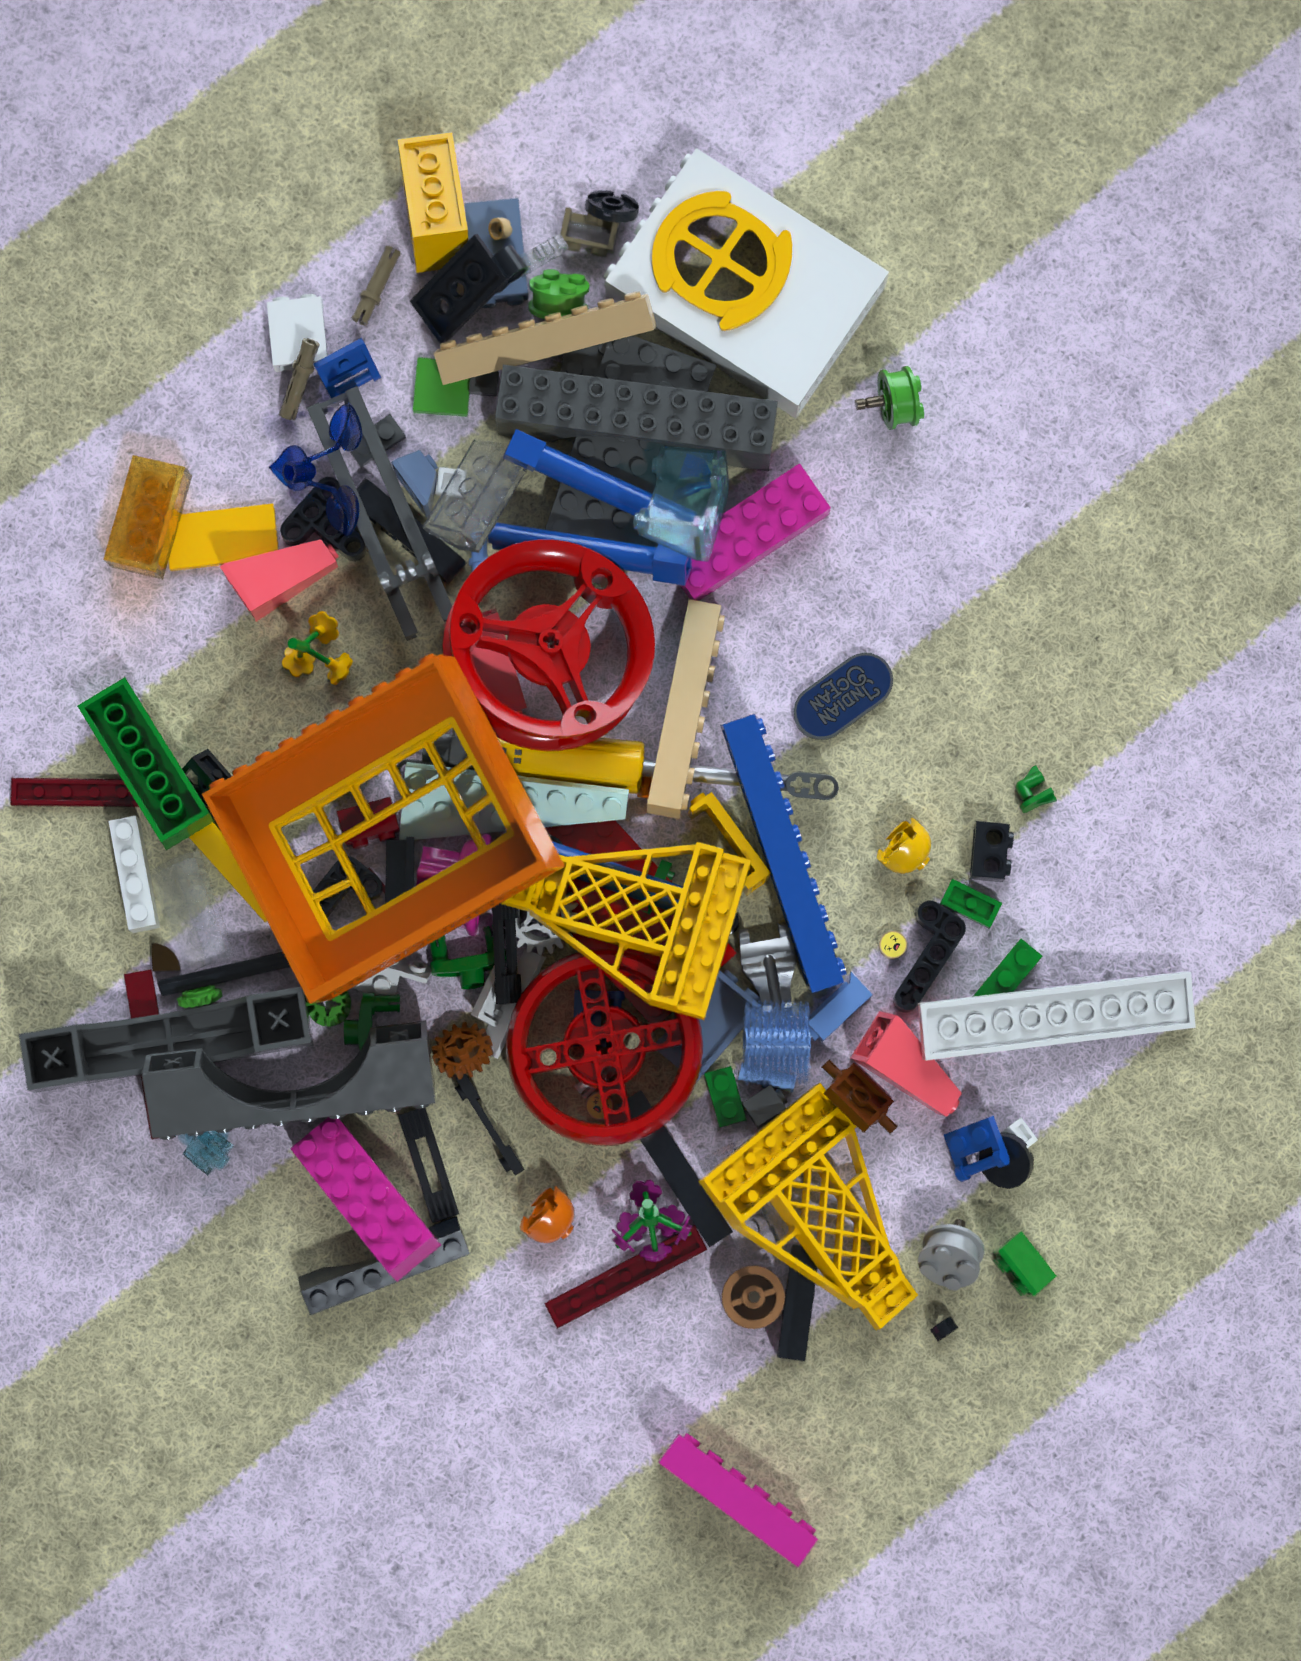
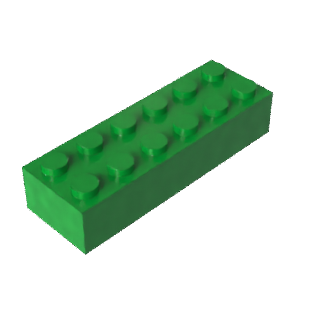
[77,677,214,851]

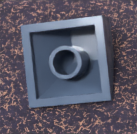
[391,450,438,518]

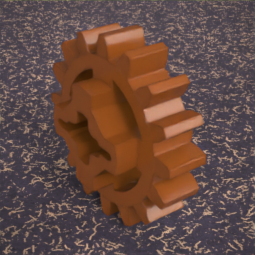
[431,1022,494,1080]

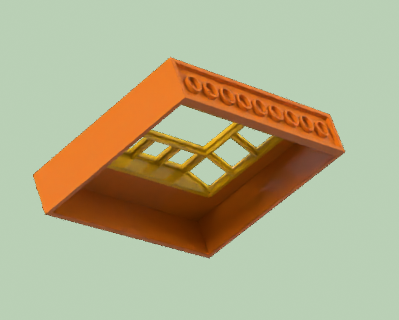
[202,653,565,1004]

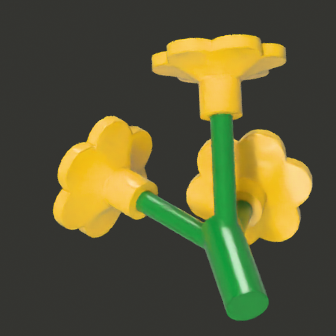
[282,611,353,685]

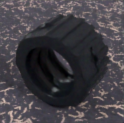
[930,1316,958,1342]

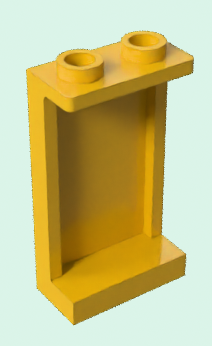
[688,792,771,896]

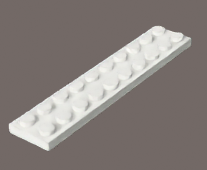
[918,971,1196,1061]

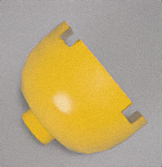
[877,818,931,874]

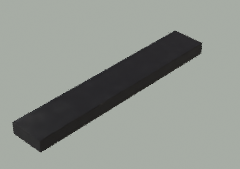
[618,1090,733,1248]

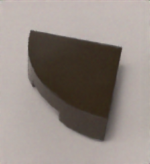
[152,943,181,972]

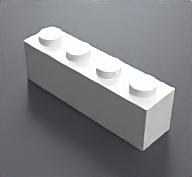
[108,815,160,933]

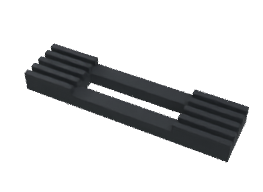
[492,903,522,1004]
[454,1074,524,1176]
[398,1108,459,1223]

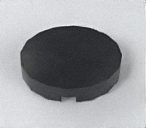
[585,190,639,223]
[979,1132,1034,1189]

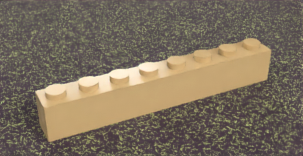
[434,291,657,385]
[647,599,725,819]

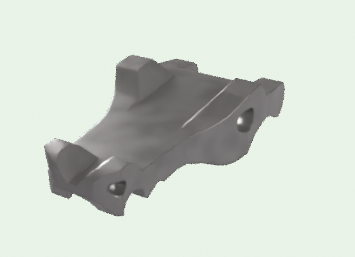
[739,921,797,1027]

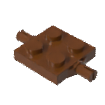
[821,1059,898,1134]

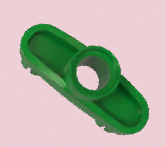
[429,925,506,990]
[344,993,400,1050]

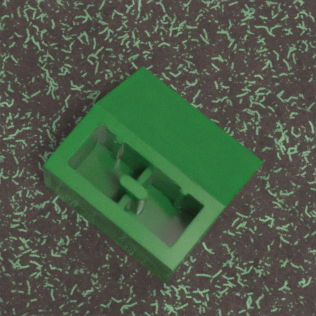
[993,1231,1057,1297]

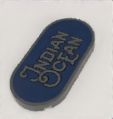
[794,653,893,740]

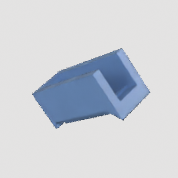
[803,972,873,1042]

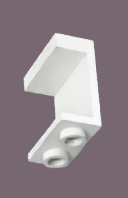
[267,294,328,372]

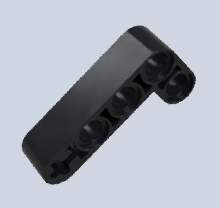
[313,856,383,918]
[893,900,966,1013]

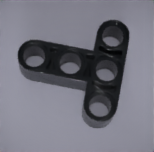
[280,477,367,562]

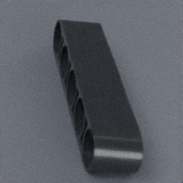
[356,478,467,584]

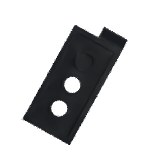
[409,234,528,344]

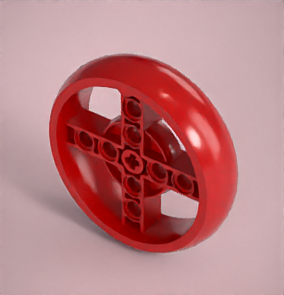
[506,948,703,1146]

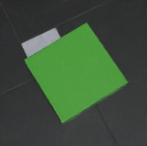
[413,358,470,417]

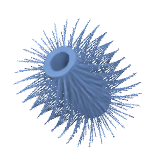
[742,999,812,1085]

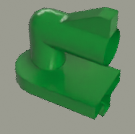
[1015,765,1057,813]

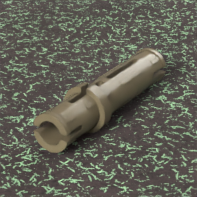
[351,246,401,326]
[279,338,320,420]

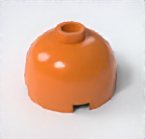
[520,1186,575,1243]

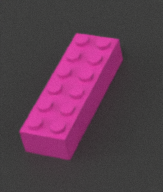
[677,463,831,601]
[290,1117,441,1281]
[658,1433,818,1567]

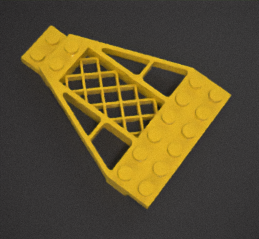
[502,842,751,1020]
[698,1083,918,1330]

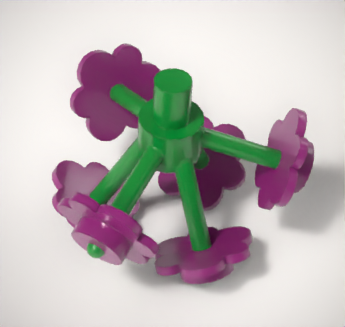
[611,1180,692,1262]

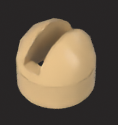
[488,218,513,240]

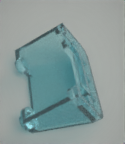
[634,446,729,562]

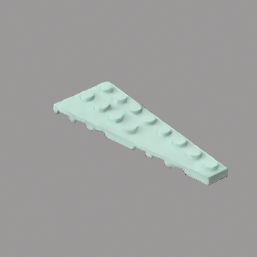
[399,762,629,840]

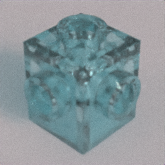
[182,1130,234,1176]

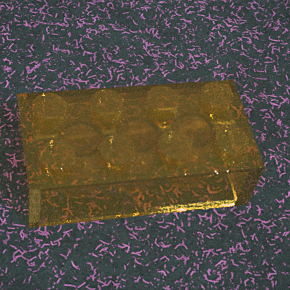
[103,455,192,580]

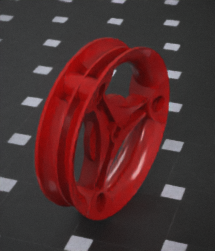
[442,540,655,751]

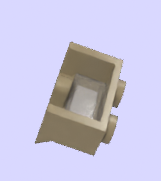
[559,207,620,257]

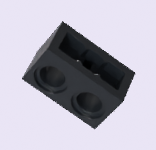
[969,821,1014,882]

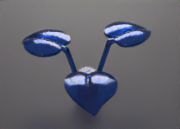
[269,403,362,536]

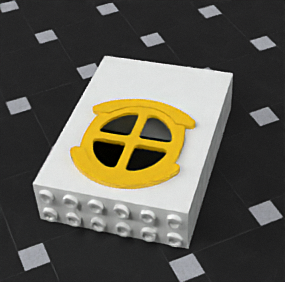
[604,148,889,419]

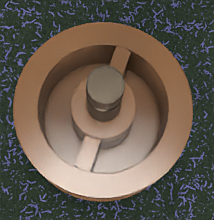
[722,1266,785,1329]

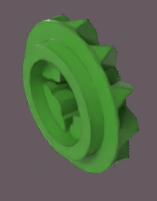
[177,986,223,1008]
[307,991,351,1027]

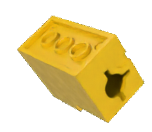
[398,132,469,273]

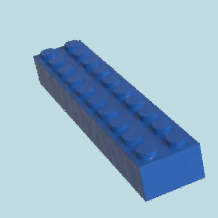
[720,714,847,993]

